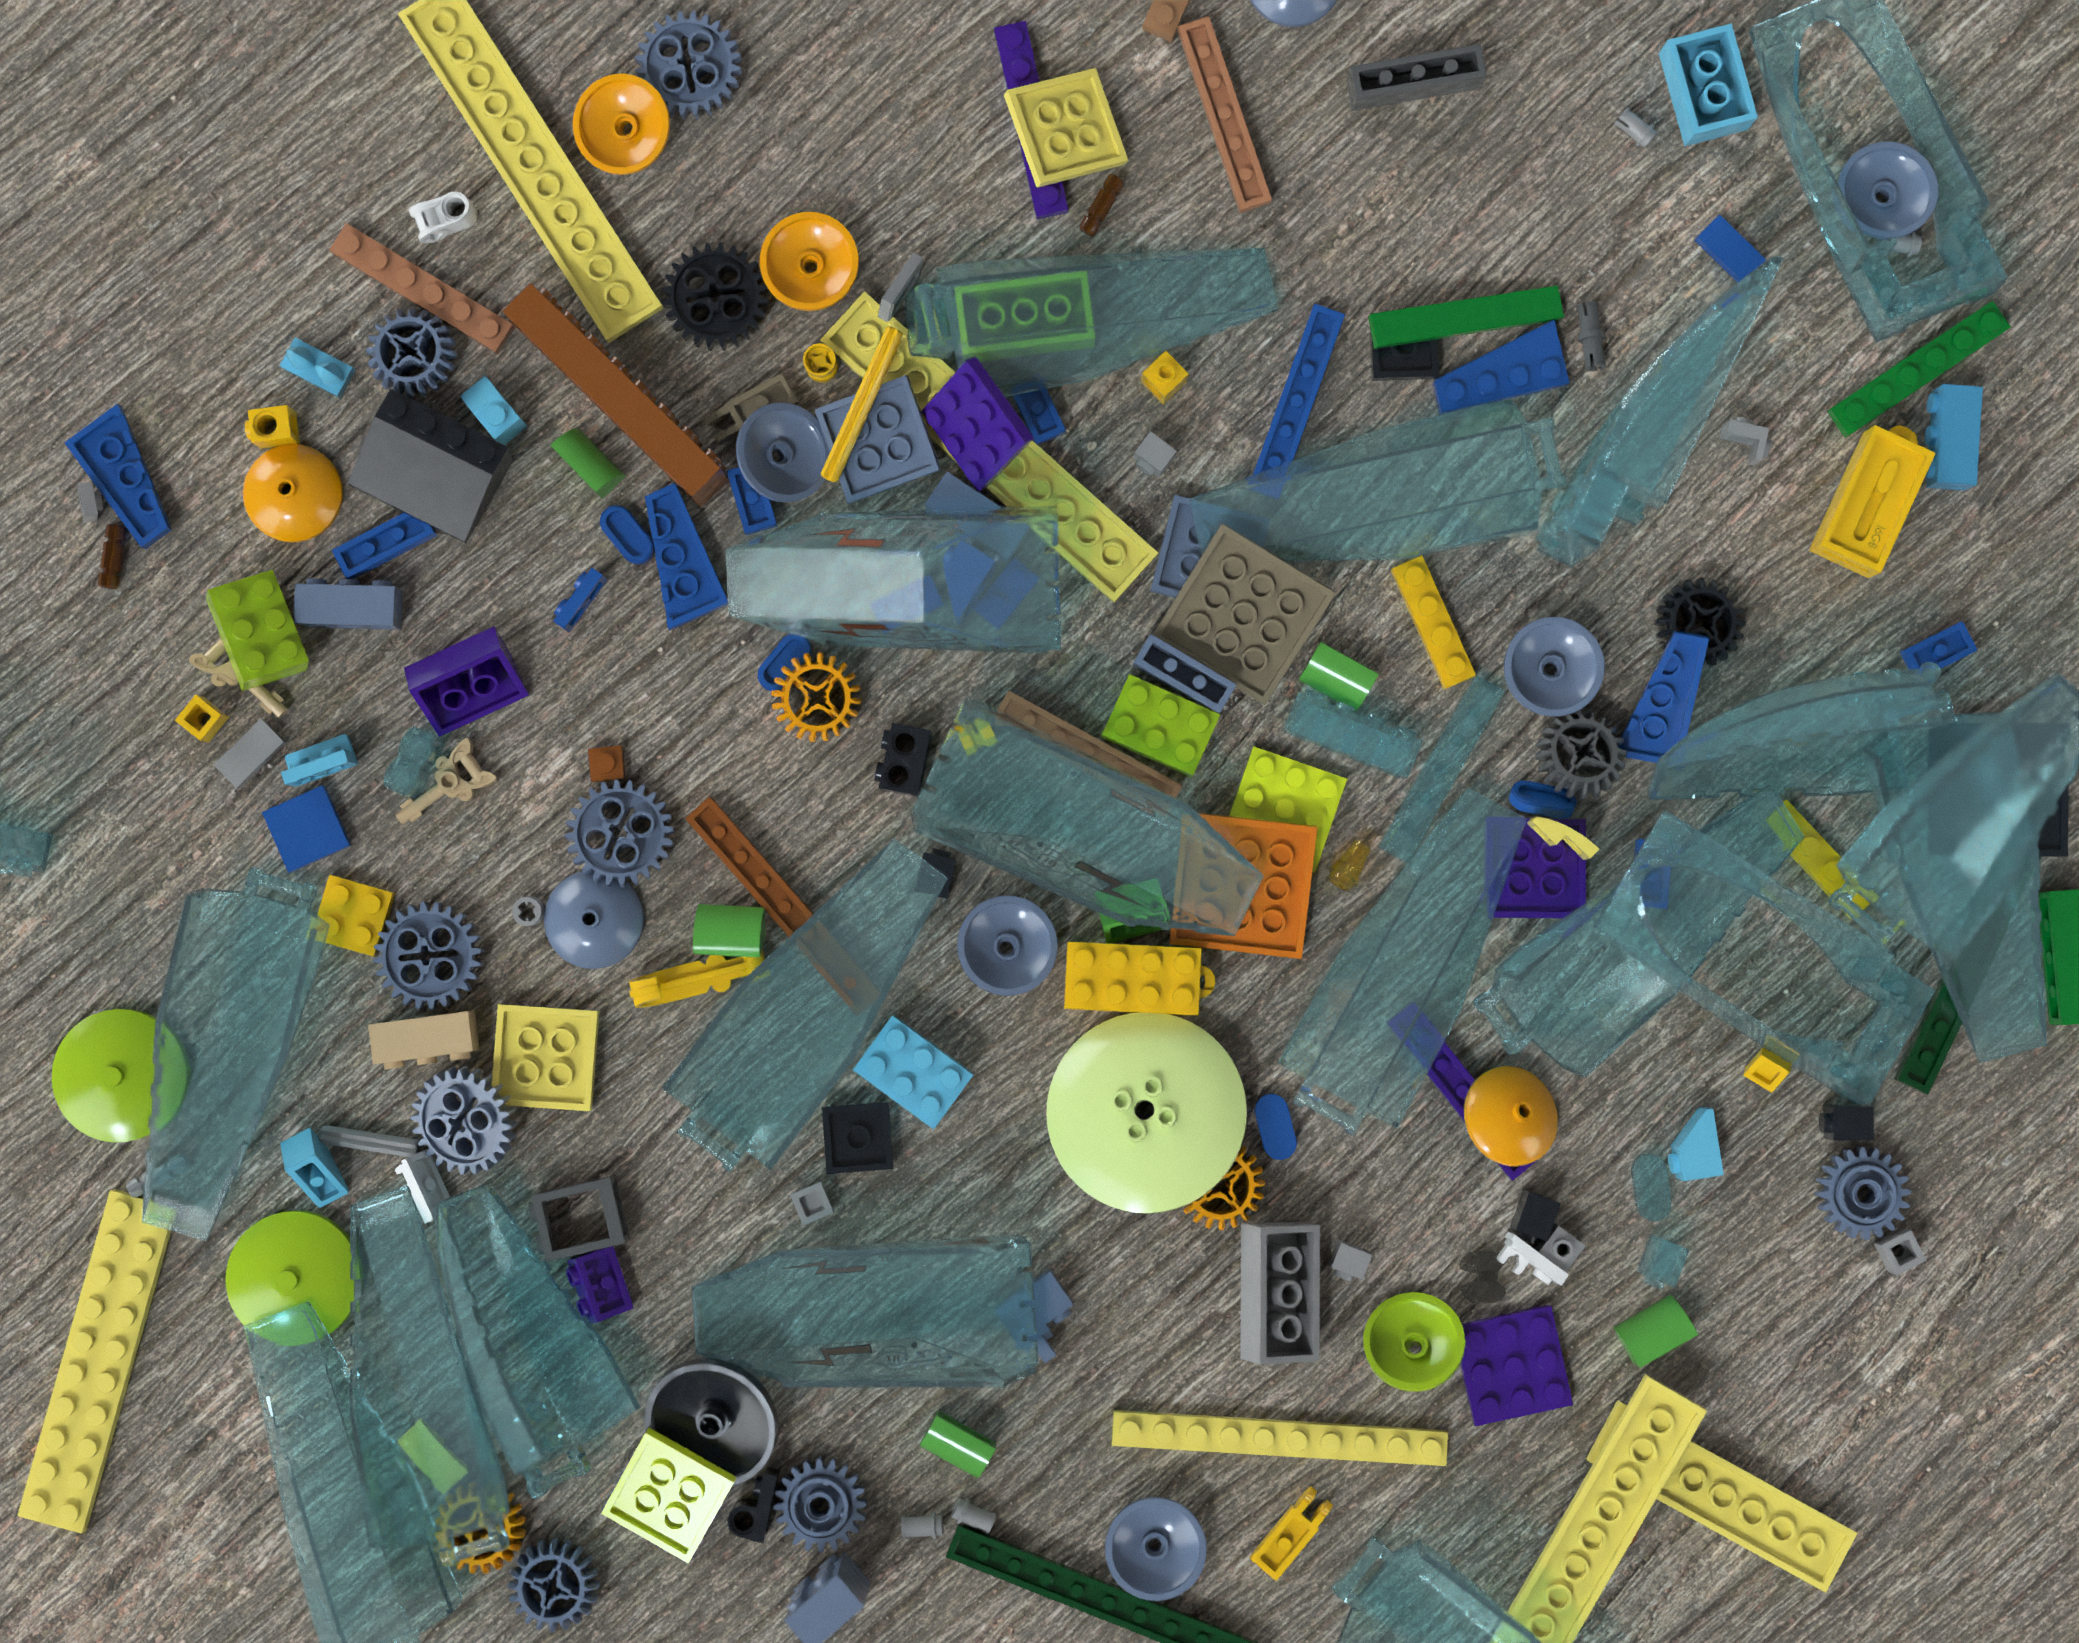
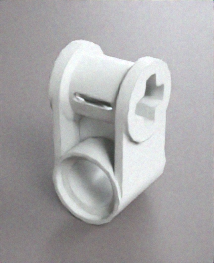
[409,191,478,244]

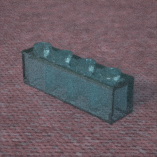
[1281,689,1422,780]

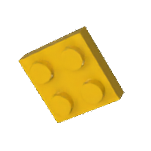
[310,875,396,957]

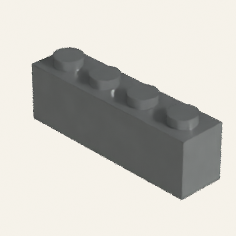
[1346,44,1487,111]

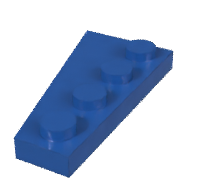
[1432,320,1570,415]
[64,404,172,549]
[645,483,730,631]
[1617,630,1709,767]

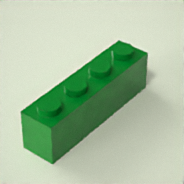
[2036,889,2079,1025]

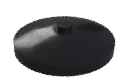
[644,1358,779,1486]

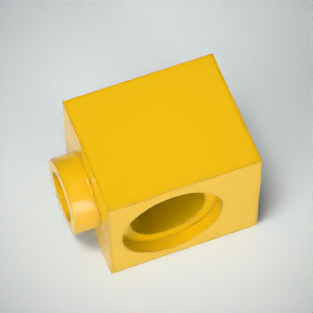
[1140,351,1189,405]
[245,405,300,449]

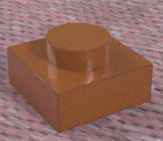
[588,746,626,783]

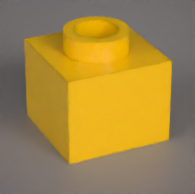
[175,694,229,743]

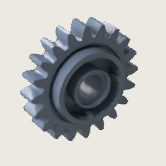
[1814,1146,1911,1240]
[774,1456,868,1553]

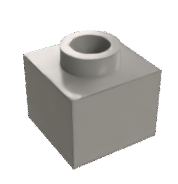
[1134,431,1177,478]
[1535,1223,1585,1272]
[1873,1227,1927,1275]
[1328,1239,1372,1282]

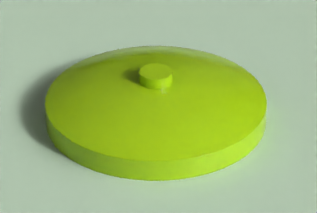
[52,1009,189,1143]
[226,1210,363,1346]

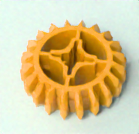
[771,652,861,742]
[1183,1145,1265,1230]
[434,1481,526,1574]

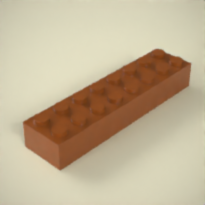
[502,283,728,508]

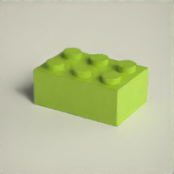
[206,569,309,691]
[1101,674,1220,778]

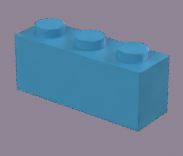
[1925,384,1983,491]

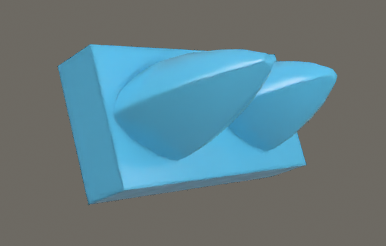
[279,337,356,399]

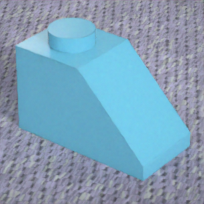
[460,376,528,445]
[1668,1107,1724,1181]
[280,1128,349,1208]

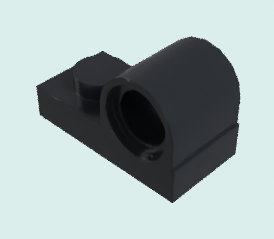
[727,1467,780,1543]

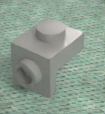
[1719,417,1771,466]

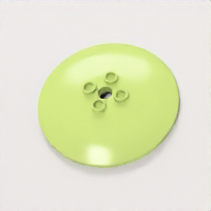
[1046,1012,1247,1213]

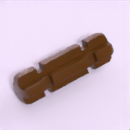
[1080,174,1124,237]
[98,524,127,589]

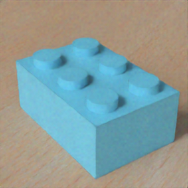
[1659,23,1758,147]
[853,1015,974,1130]

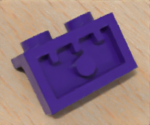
[566,1246,634,1323]

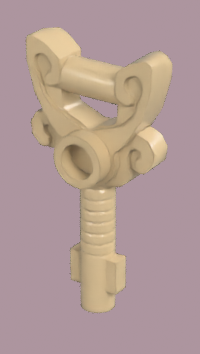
[189,634,288,718]
[395,738,498,824]

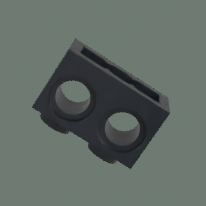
[874,723,932,798]

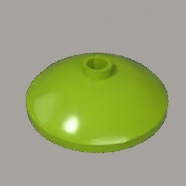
[1363,1292,1465,1392]

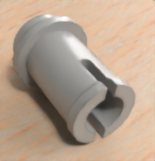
[1614,107,1658,148]
[1876,232,1922,257]
[951,1498,996,1534]
[901,1512,944,1539]

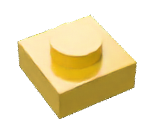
[1743,1047,1792,1093]

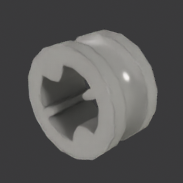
[512,896,545,926]

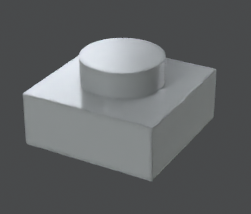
[77,482,103,523]
[790,1181,835,1226]

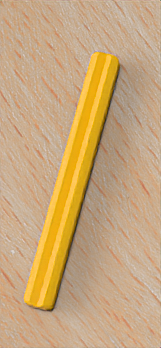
[821,326,903,482]

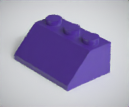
[404,626,529,737]

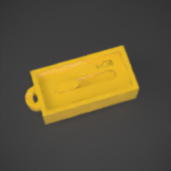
[1809,425,1936,579]
[1064,942,1216,1015]

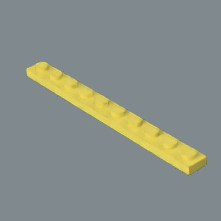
[1111,1410,1448,1466]

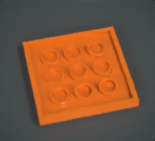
[1169,811,1318,959]

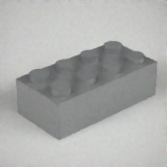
[1240,1221,1320,1365]

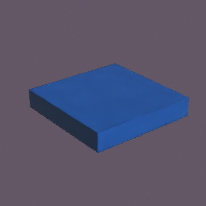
[262,785,352,873]

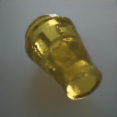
[1327,840,1371,892]

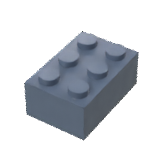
[784,1551,871,1643]

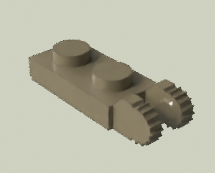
[705,373,800,444]

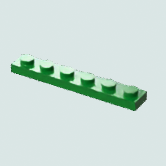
[1827,300,2011,438]

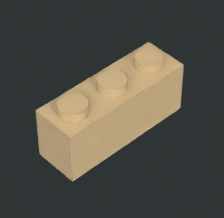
[368,1010,480,1070]

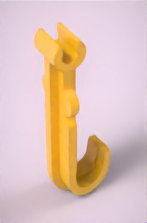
[629,949,769,1008]

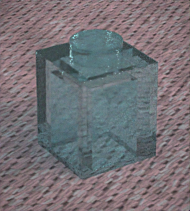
[1636,1234,1689,1290]

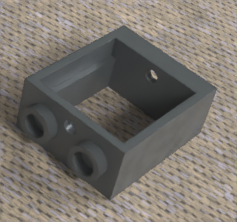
[529,1175,630,1262]

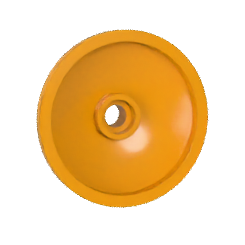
[573,73,670,175]
[760,212,859,311]
[243,444,343,543]
[1464,1066,1558,1166]

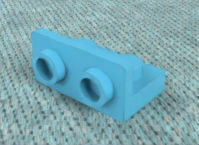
[281,734,359,787]

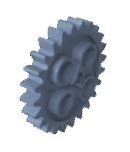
[635,11,742,120]
[565,780,674,888]
[373,902,484,1010]
[411,1066,518,1175]

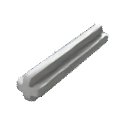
[319,1125,419,1157]

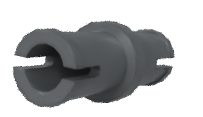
[1577,301,1606,372]

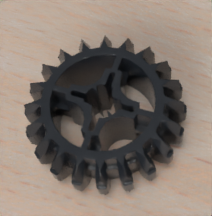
[1654,578,1746,666]

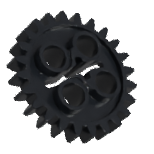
[662,242,769,351]

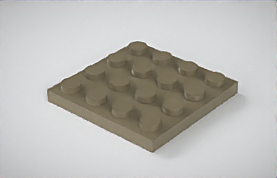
[1153,522,1336,705]

